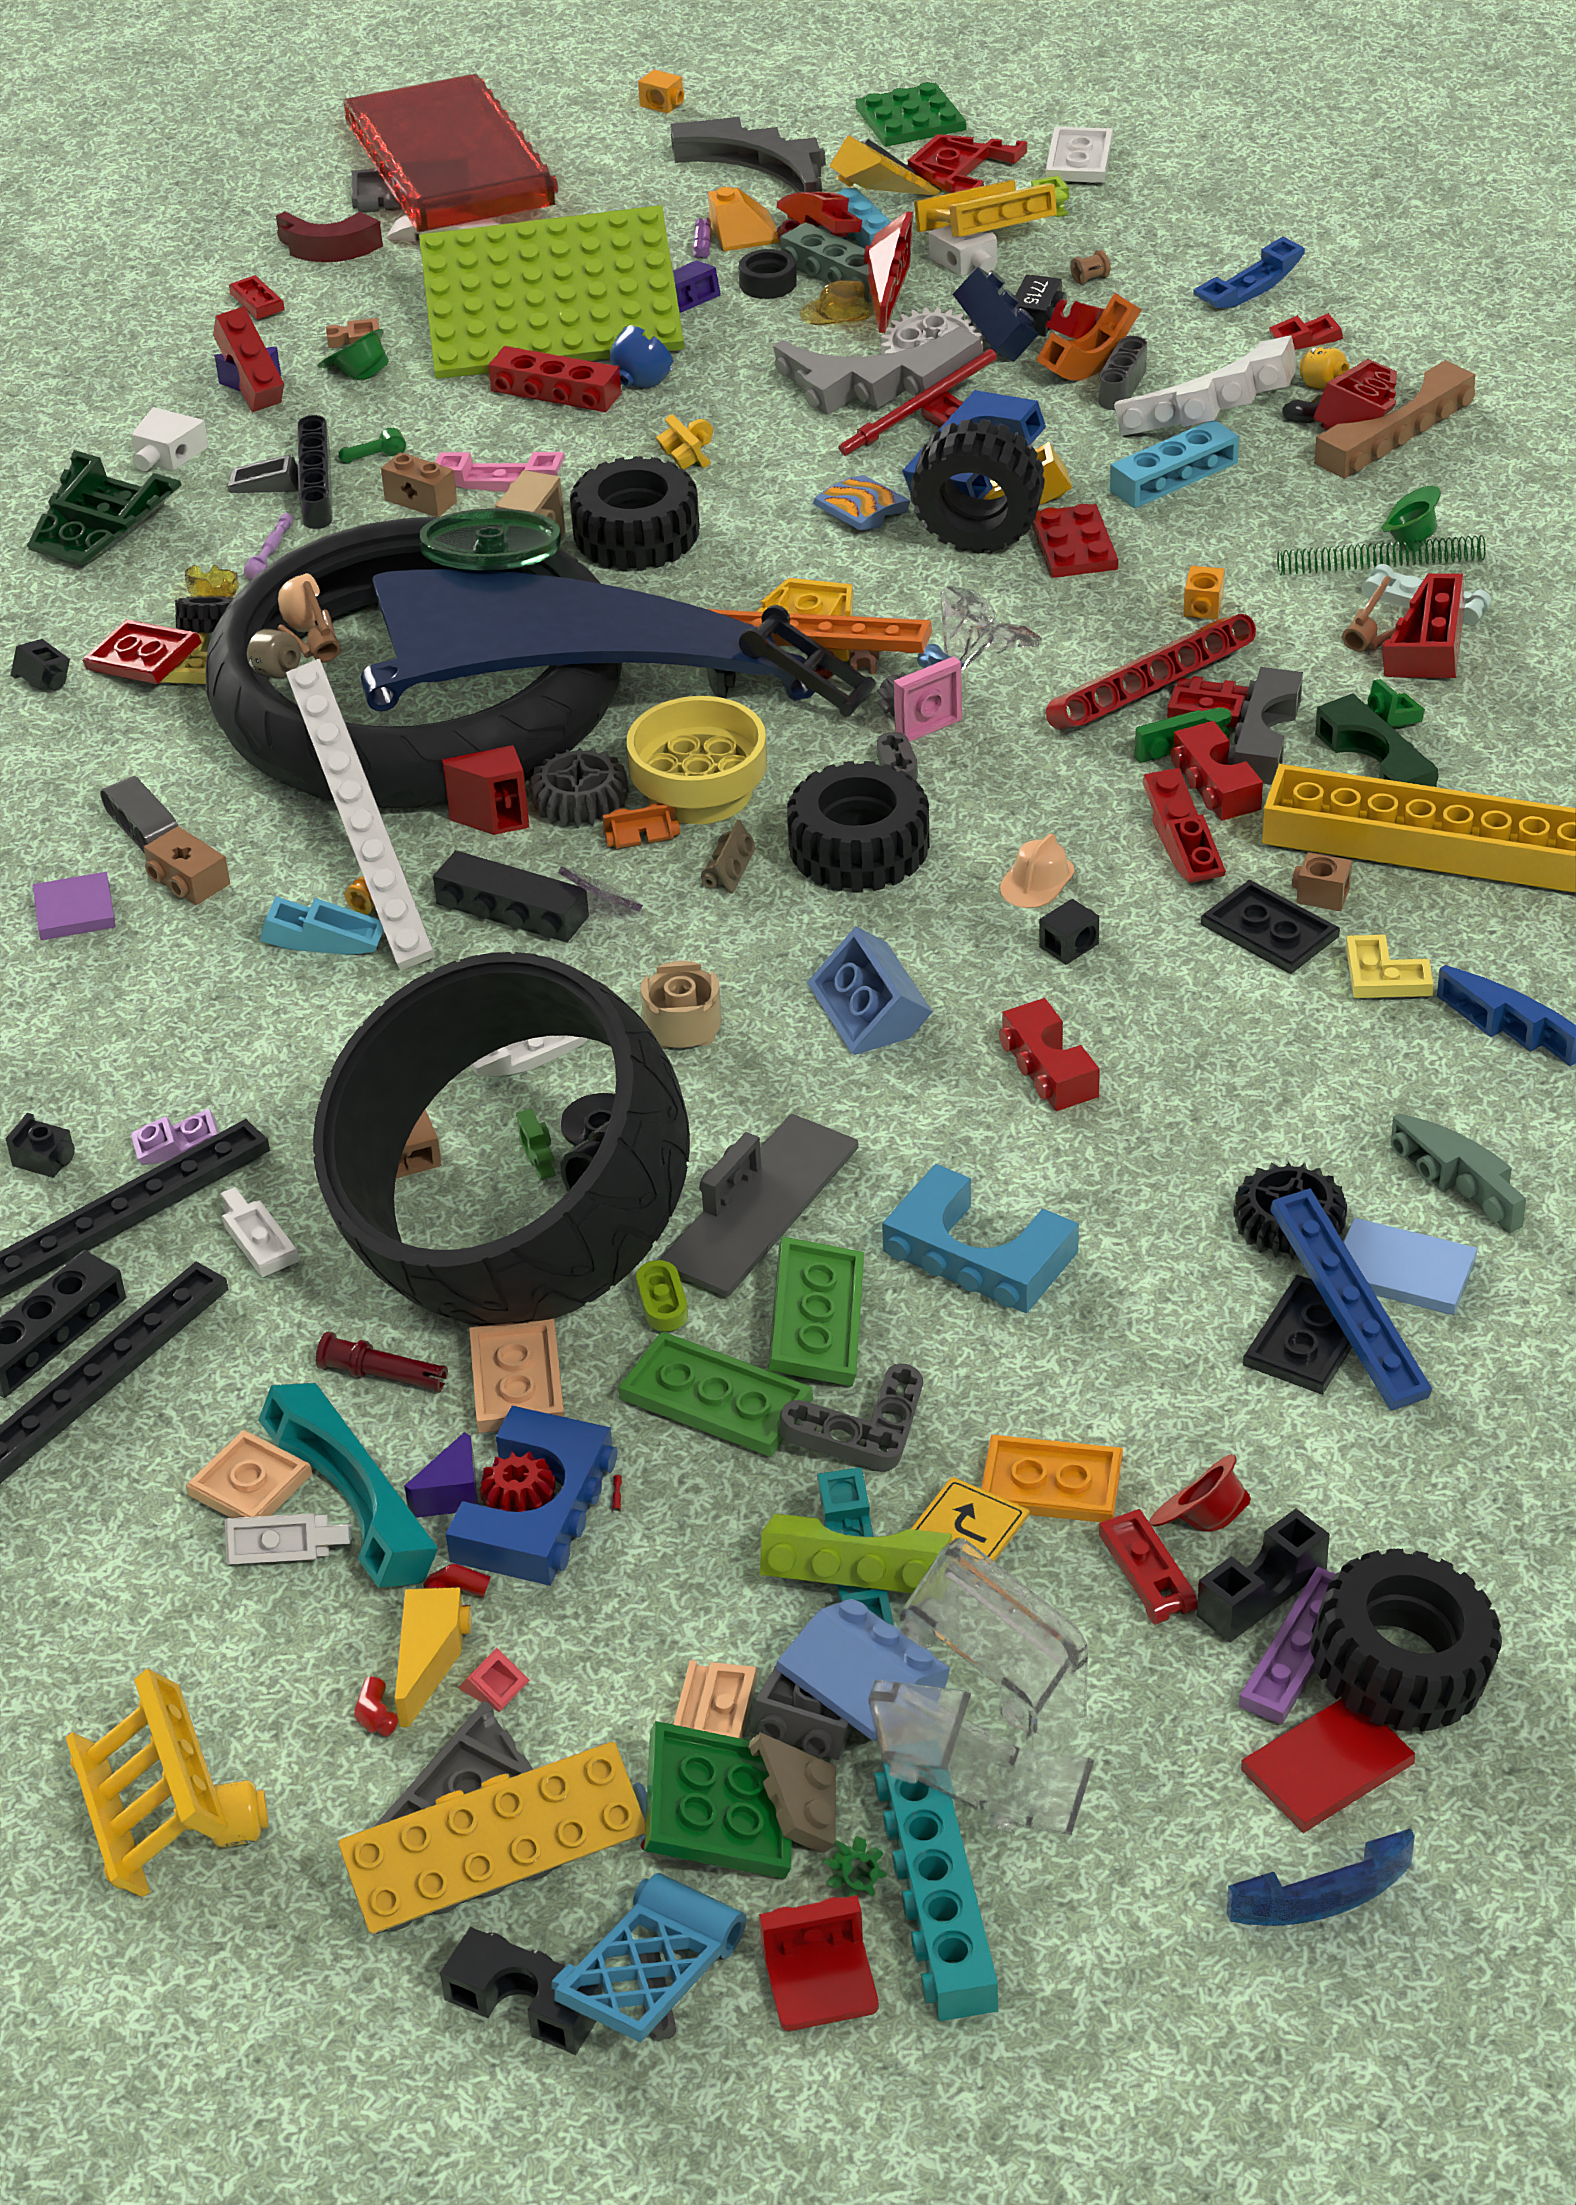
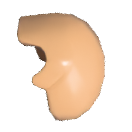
[278,573,320,632]

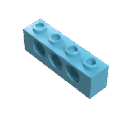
[1110,420,1239,509]

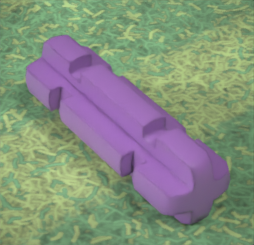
[693,218,712,259]

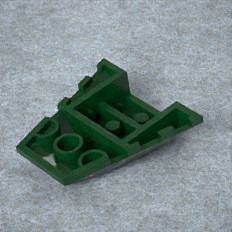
[27,450,182,566]

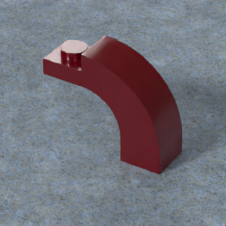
[276,211,383,262]

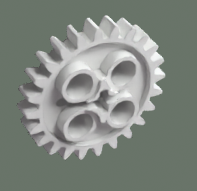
[881,307,983,355]

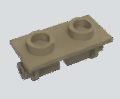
[701,820,756,894]

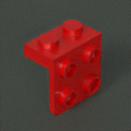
[759,1895,879,2031]

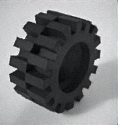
[175,595,233,633]

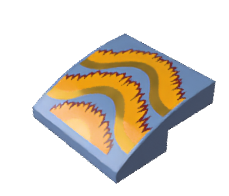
[813,475,911,530]

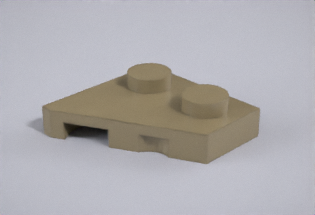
[749,1732,836,1853]

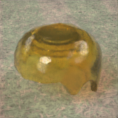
[184,565,239,597]

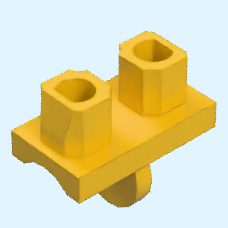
[656,414,714,470]

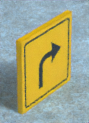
[911,1476,1030,1574]

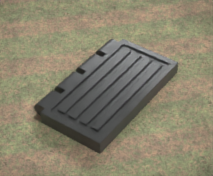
[351,161,470,212]

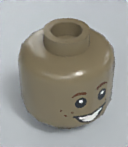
[247,629,301,679]

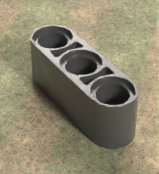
[1099,335,1147,410]
[100,776,178,853]

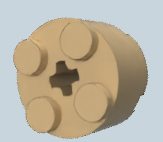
[641,961,722,1048]

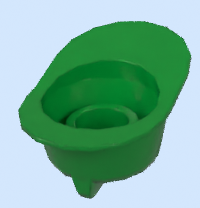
[317,329,389,380]
[1381,485,1441,552]

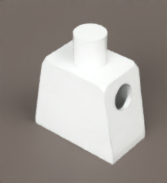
[929,225,997,276]
[132,407,209,472]

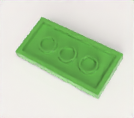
[768,1236,864,1386]
[618,1331,813,1457]

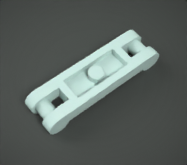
[1361,564,1491,625]

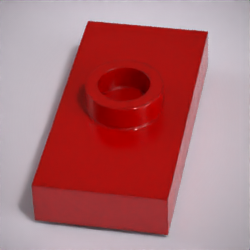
[229,275,285,320]

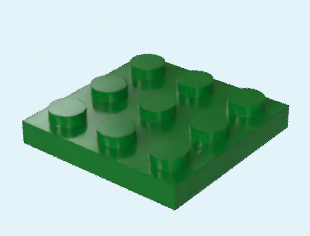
[856,82,966,147]
[644,1721,792,1879]

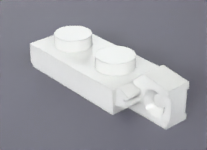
[220,1187,299,1278]
[224,1513,353,1564]

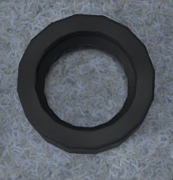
[738,249,797,299]

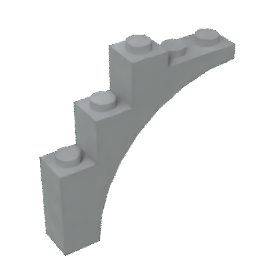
[773,326,983,414]

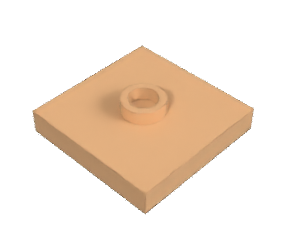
[186,1429,312,1518]

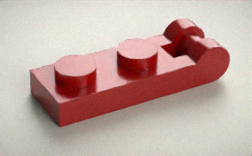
[1099,1509,1198,1625]

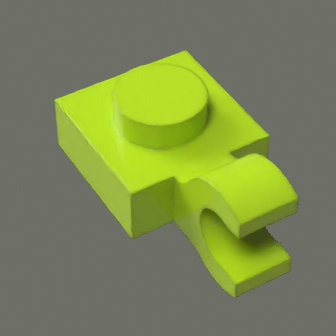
[1031,175,1069,217]

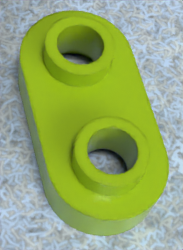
[636,1260,688,1331]

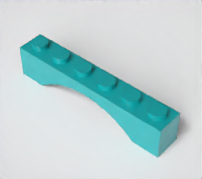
[258,1383,438,1588]

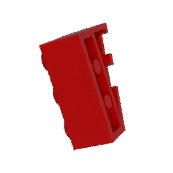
[1382,573,1465,678]

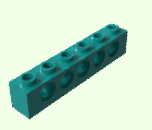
[874,1743,998,2022]

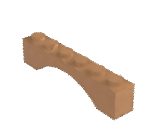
[1314,360,1476,479]

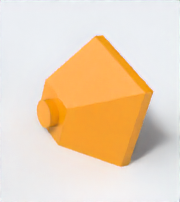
[708,187,780,252]

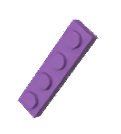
[1239,1566,1335,1725]

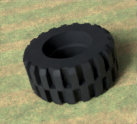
[910,419,1045,553]
[570,456,700,571]
[787,761,930,892]
[1310,1549,1502,1732]

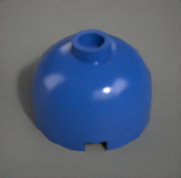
[609,325,674,388]

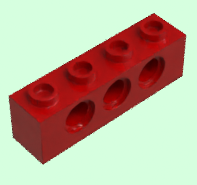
[488,346,622,412]

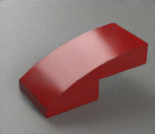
[1269,313,1343,349]

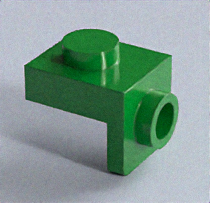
[1367,679,1425,727]

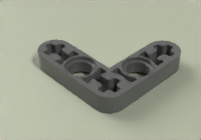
[777,1363,923,1472]

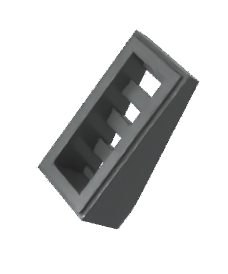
[228,454,299,493]

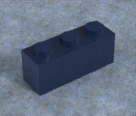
[952,266,1039,362]

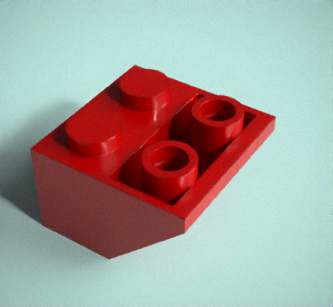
[442,745,530,835]

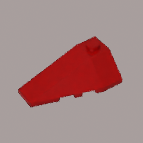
[863,211,913,333]
[1313,359,1397,430]

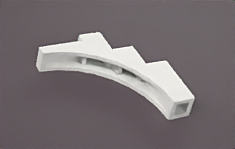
[1114,335,1298,436]

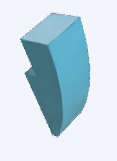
[260,896,384,954]

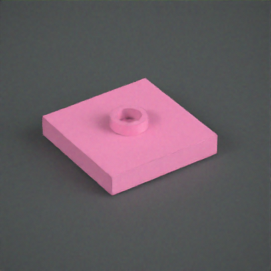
[894,656,962,742]

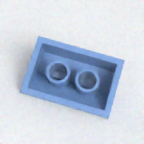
[807,926,933,1055]
[775,1598,950,1741]

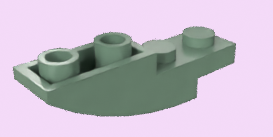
[1390,1114,1526,1234]

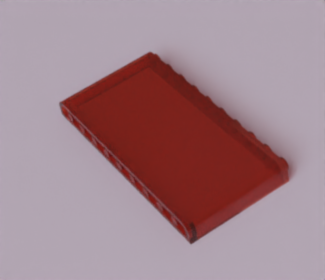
[343,73,558,233]

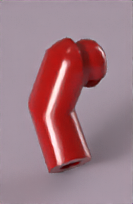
[423,1564,491,1598]

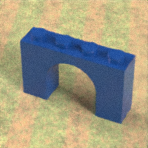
[902,390,1046,499]
[445,1406,617,1586]

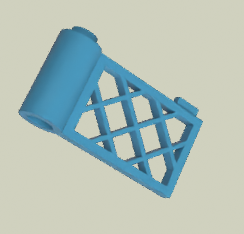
[551,1873,746,2043]

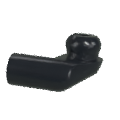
[1282,395,1322,423]

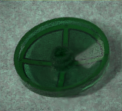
[419,508,561,570]

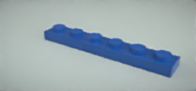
[1270,1188,1432,1411]

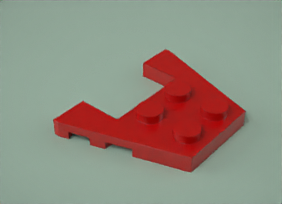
[908,134,1027,193]

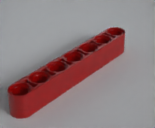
[1046,614,1256,730]

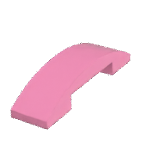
[435,452,565,492]

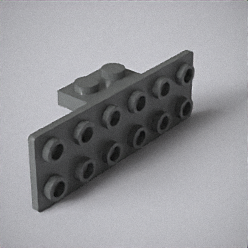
[660,1114,859,1297]

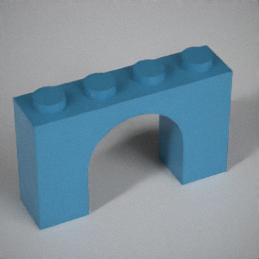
[882,1163,1079,1314]

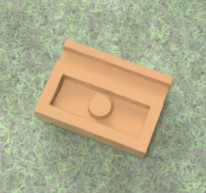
[673,1660,758,1739]

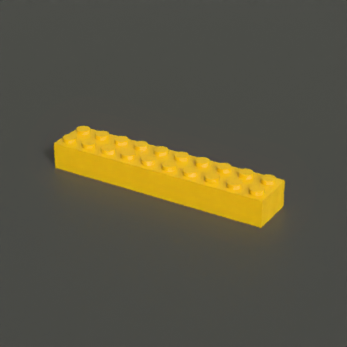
[1262,764,1576,893]

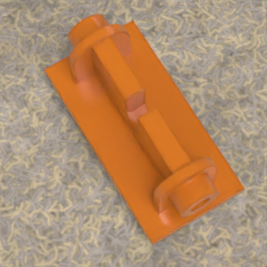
[603,803,680,849]

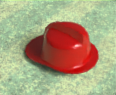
[1149,1454,1251,1532]

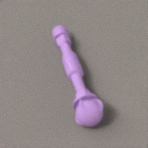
[244,513,293,580]

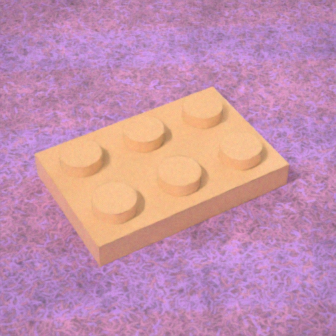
[469,1318,565,1433]

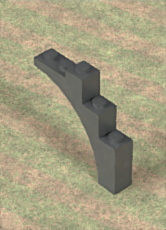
[670,117,826,193]

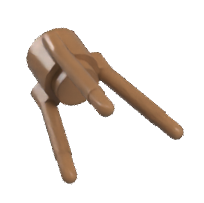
[1341,576,1396,652]
[278,581,342,663]

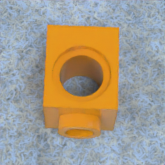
[638,69,685,114]
[1184,565,1225,620]

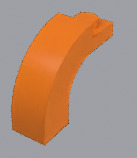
[1036,293,1142,381]

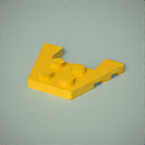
[756,578,854,661]

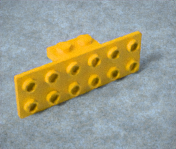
[338,1742,646,1934]

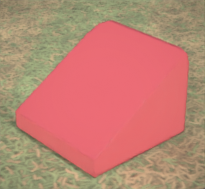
[458,1648,530,1712]

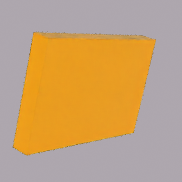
[981,1434,1123,1522]

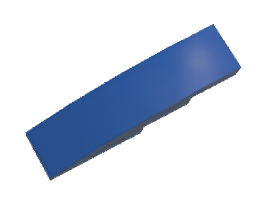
[1437,965,1576,1066]

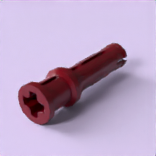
[315,1331,448,1393]

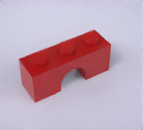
[213,306,284,412]
[1170,721,1263,821]
[999,998,1100,1112]

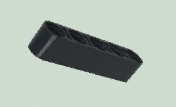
[297,415,333,529]

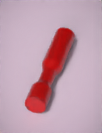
[612,1475,622,1513]

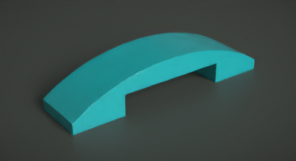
[817,1467,894,1625]

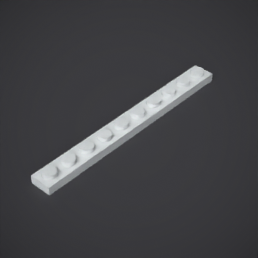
[286,658,436,970]

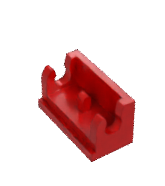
[1045,299,1105,339]

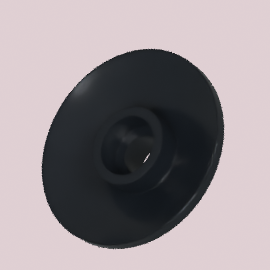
[560,1093,615,1146]

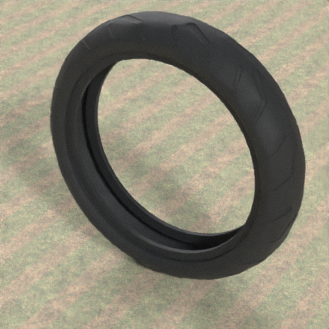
[206,517,623,808]

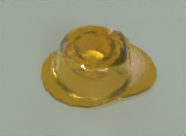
[799,281,874,325]

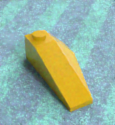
[829,135,940,196]

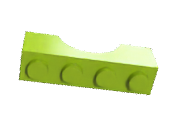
[760,1513,952,1596]

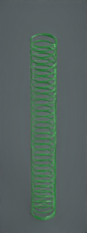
[1277,535,1486,576]

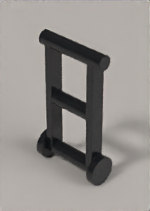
[739,605,876,717]

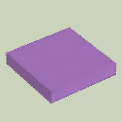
[32,871,116,940]

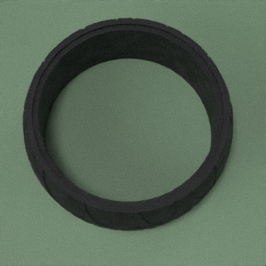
[313,952,690,1326]

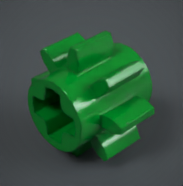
[823,1836,887,1897]

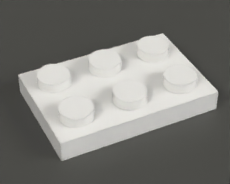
[1046,126,1113,183]

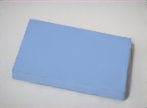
[1344,1217,1477,1315]

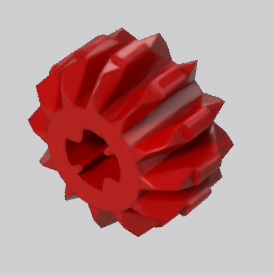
[479,1451,556,1512]

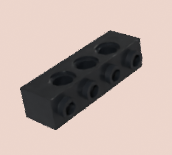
[0,1250,127,1398]

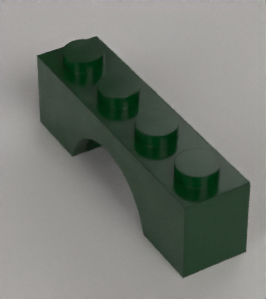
[1315,693,1439,787]

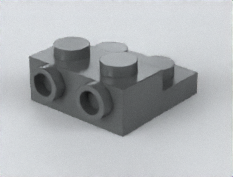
[749,1666,854,1760]

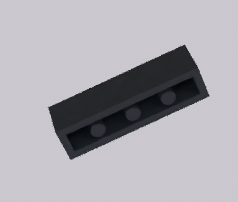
[433,850,589,943]

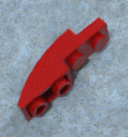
[776,192,862,237]
[1143,768,1226,883]

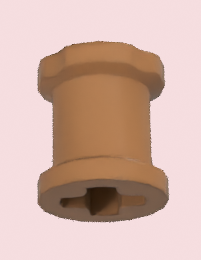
[1070,250,1111,285]

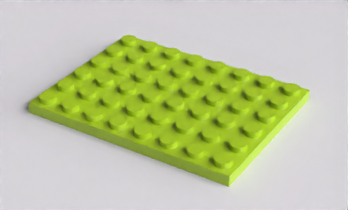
[419,205,685,379]

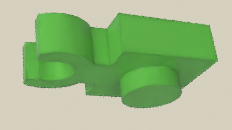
[516,1109,556,1180]

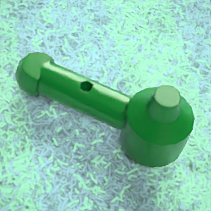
[339,428,406,463]

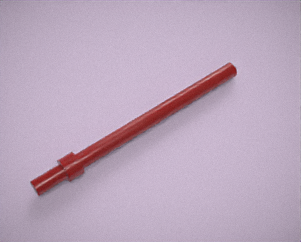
[838,349,997,456]

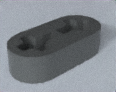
[877,732,918,780]

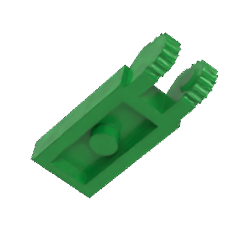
[1134,707,1232,763]

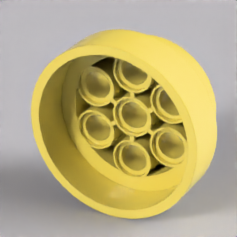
[626,696,767,824]

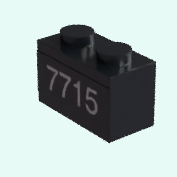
[1015,274,1066,337]

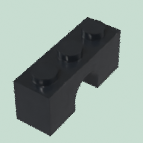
[1197,1508,1330,1643]
[440,1927,603,2055]

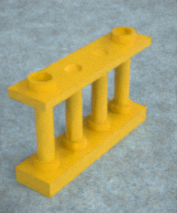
[914,180,1057,237]
[65,1668,228,1897]

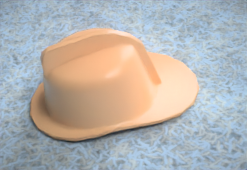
[1000,833,1074,908]

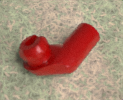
[354,1676,398,1737]

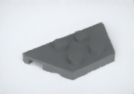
[373,1701,534,1827]

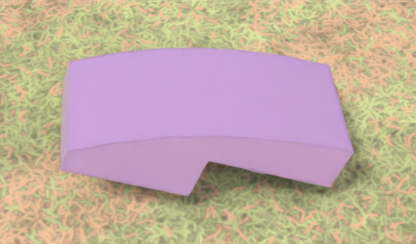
[130,1108,220,1164]

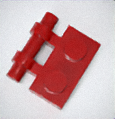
[1167,676,1249,728]

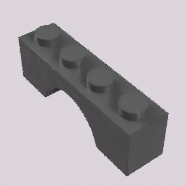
[1228,667,1303,785]

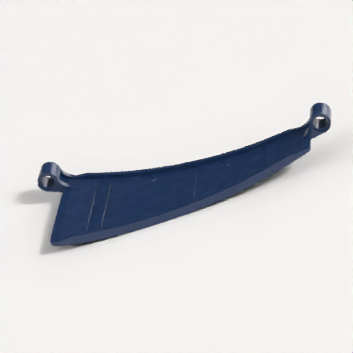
[360,569,815,712]

